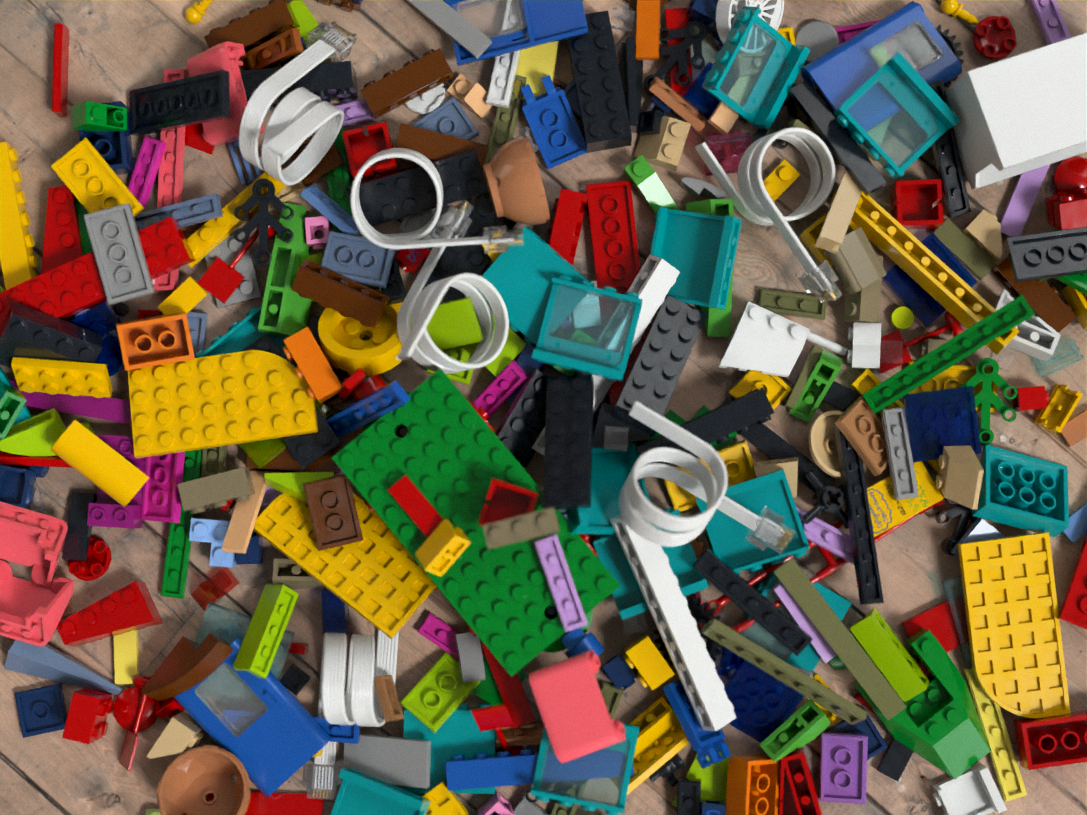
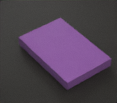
[820,732,868,804]

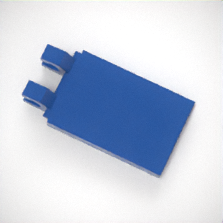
[521,75,587,169]
[663,680,731,769]

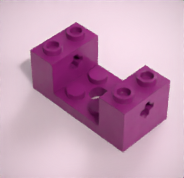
[87,434,145,529]

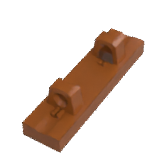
[239,28,303,71]

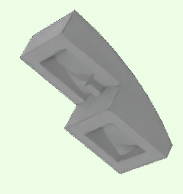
[680,177,727,199]
[455,632,486,683]

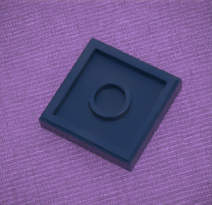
[15,683,68,738]
[824,707,888,760]

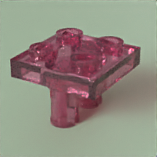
[705,130,752,176]

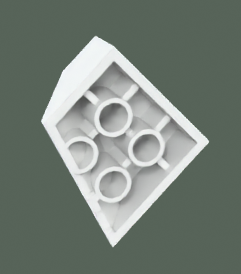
[719,301,810,377]

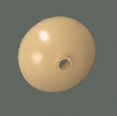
[808,410,864,478]

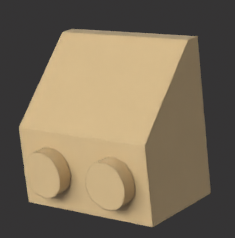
[634,117,691,172]
[936,446,984,509]
[147,712,204,759]

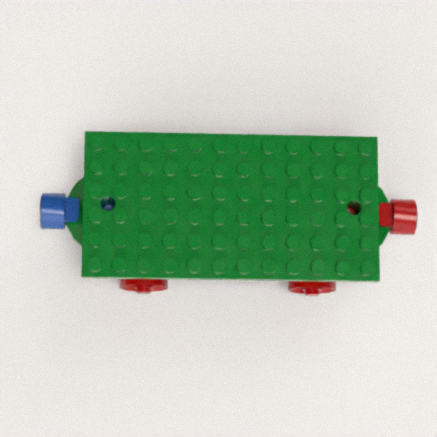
[332,368,621,677]

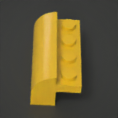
[50,420,149,507]
[610,697,689,795]

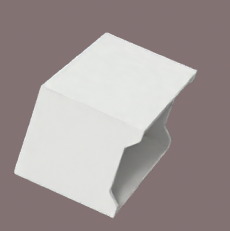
[946,33,1087,190]

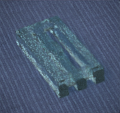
[1032,338,1084,378]

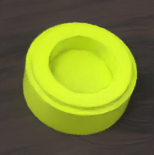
[890,307,914,330]

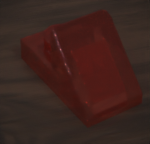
[191,567,240,612]

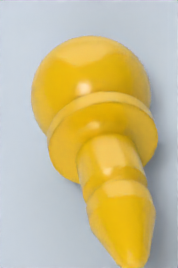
[185,0,214,24]
[940,0,979,25]

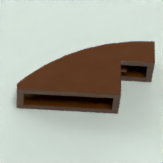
[140,632,234,701]

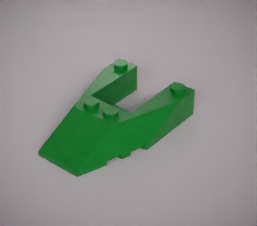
[852,628,991,779]

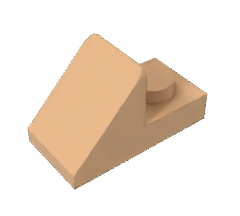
[447,73,492,119]

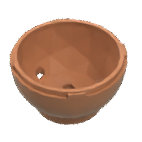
[482,135,550,225]
[156,745,251,815]

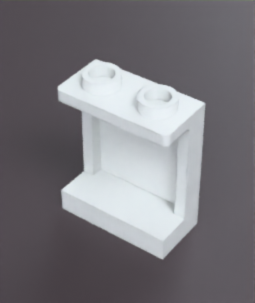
[932,764,1007,815]

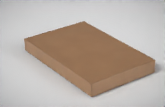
[835,395,889,476]

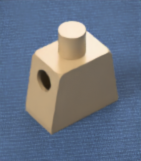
[754,457,798,498]

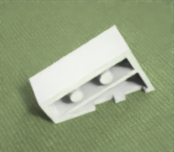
[994,289,1061,362]

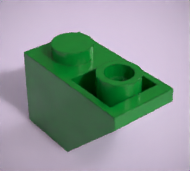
[72,101,127,132]

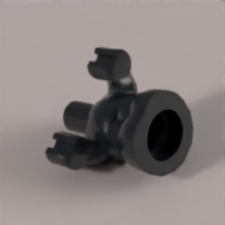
[648,753,687,787]

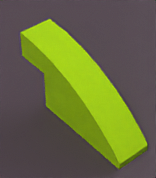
[0,408,95,456]

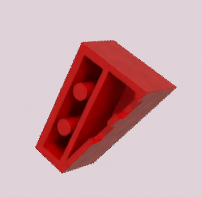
[779,747,823,815]

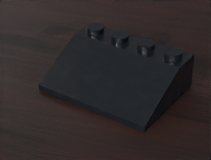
[0,301,102,369]

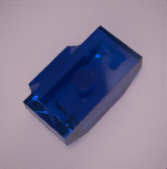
[716,646,747,675]

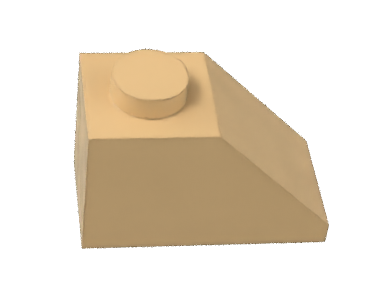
[962,209,1002,261]

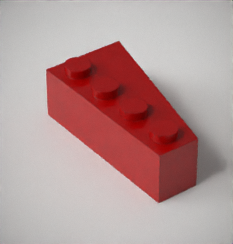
[41,185,83,274]
[546,188,588,266]
[57,581,163,647]

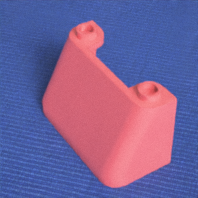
[186,41,265,146]
[0,502,68,588]
[0,560,74,647]
[529,650,626,763]

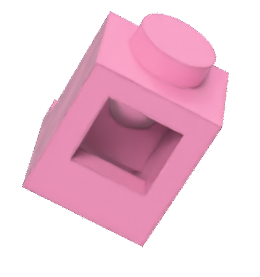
[305,216,330,251]
[477,790,514,815]

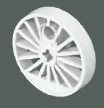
[716,0,784,53]

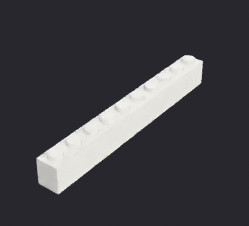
[532,254,680,455]
[610,507,736,731]

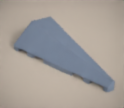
[4,640,124,695]

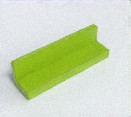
[233,584,299,679]
[850,607,930,702]

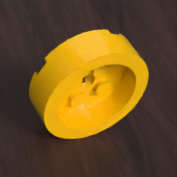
[318,290,403,376]

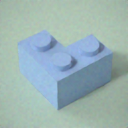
[189,518,237,568]

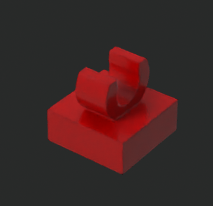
[156,697,184,719]

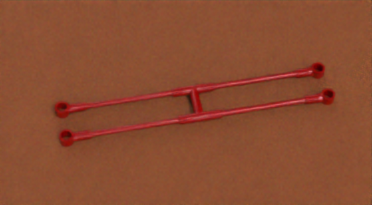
[707,494,944,634]

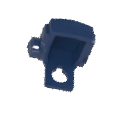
[0,464,49,508]

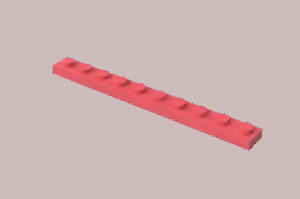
[153,69,188,291]

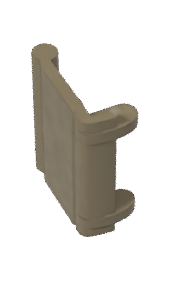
[823,227,887,295]

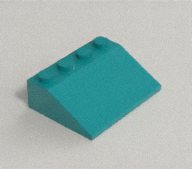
[972,445,1069,537]

